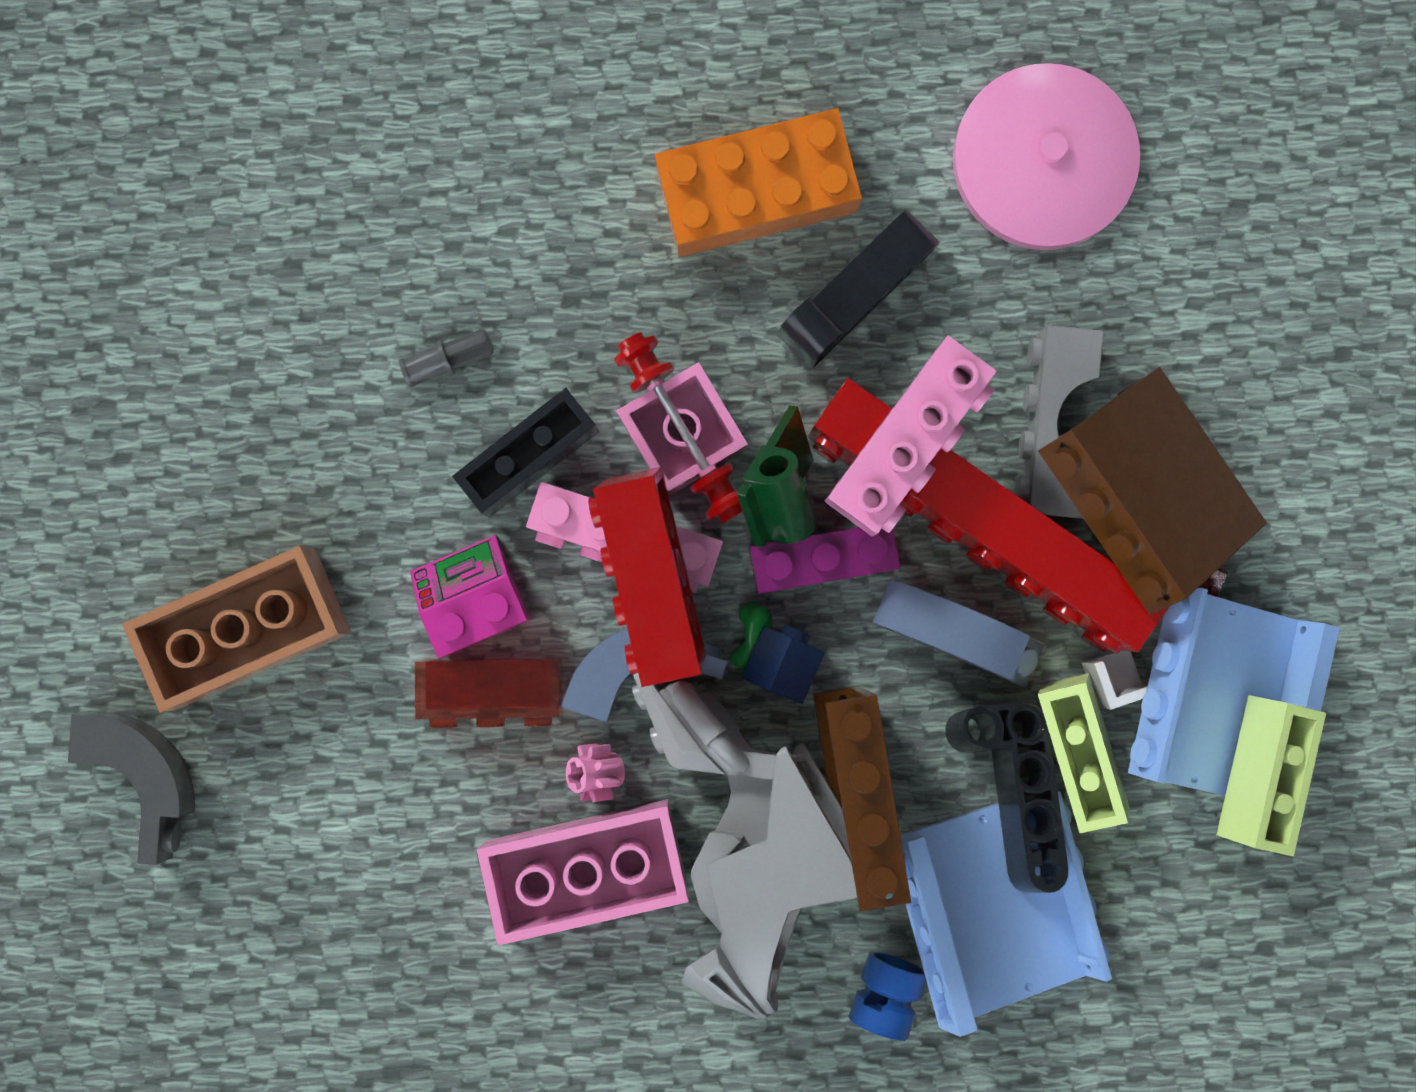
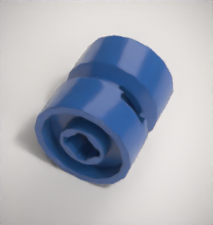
[849,951,926,1041]

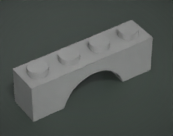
[1015,325,1103,522]

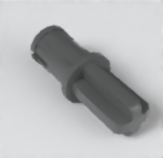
[399,329,494,388]

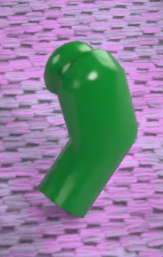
[728,601,772,672]

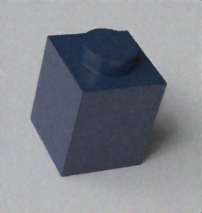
[741,625,825,705]

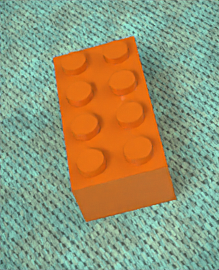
[655,108,862,258]

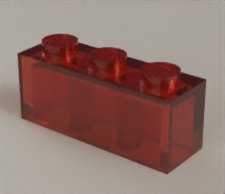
[415,658,563,728]

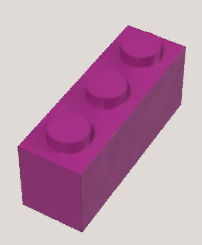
[749,527,900,594]

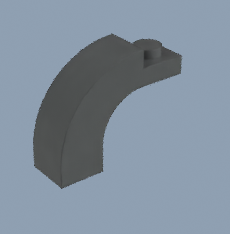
[68,711,195,865]

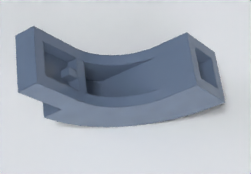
[872,579,1044,688]
[561,629,728,722]

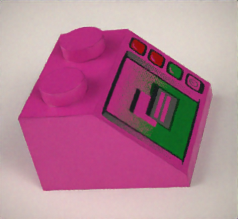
[410,534,533,659]

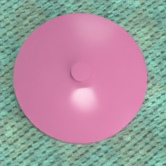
[953,63,1140,250]

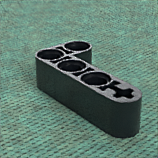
[778,210,940,369]
[945,702,1069,893]

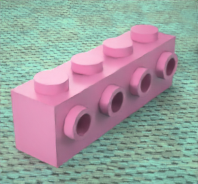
[824,336,997,536]
[526,482,723,593]

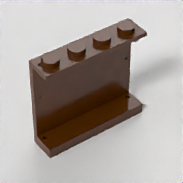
[1038,367,1267,615]
[812,686,911,911]

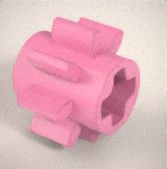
[566,743,625,803]

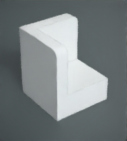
[1081,650,1148,710]

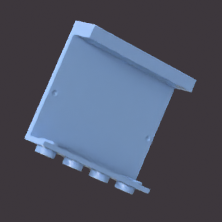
[1128,588,1340,796]
[900,792,1112,1037]

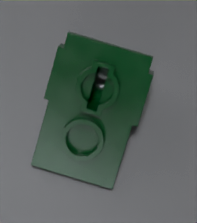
[737,405,817,548]

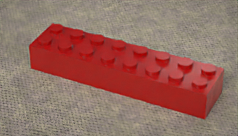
[808,378,1170,654]

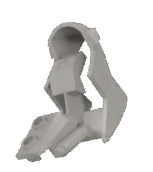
[632,673,857,1020]

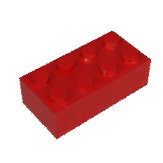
[588,466,707,687]

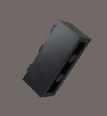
[452,387,600,518]

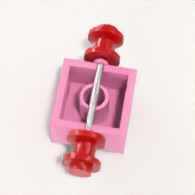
[614,332,748,524]

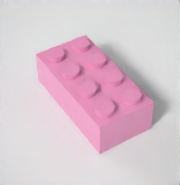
[477,799,689,946]

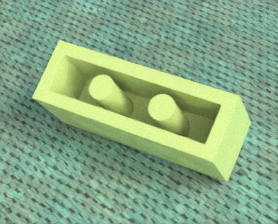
[1038,673,1130,833]
[1216,695,1326,857]

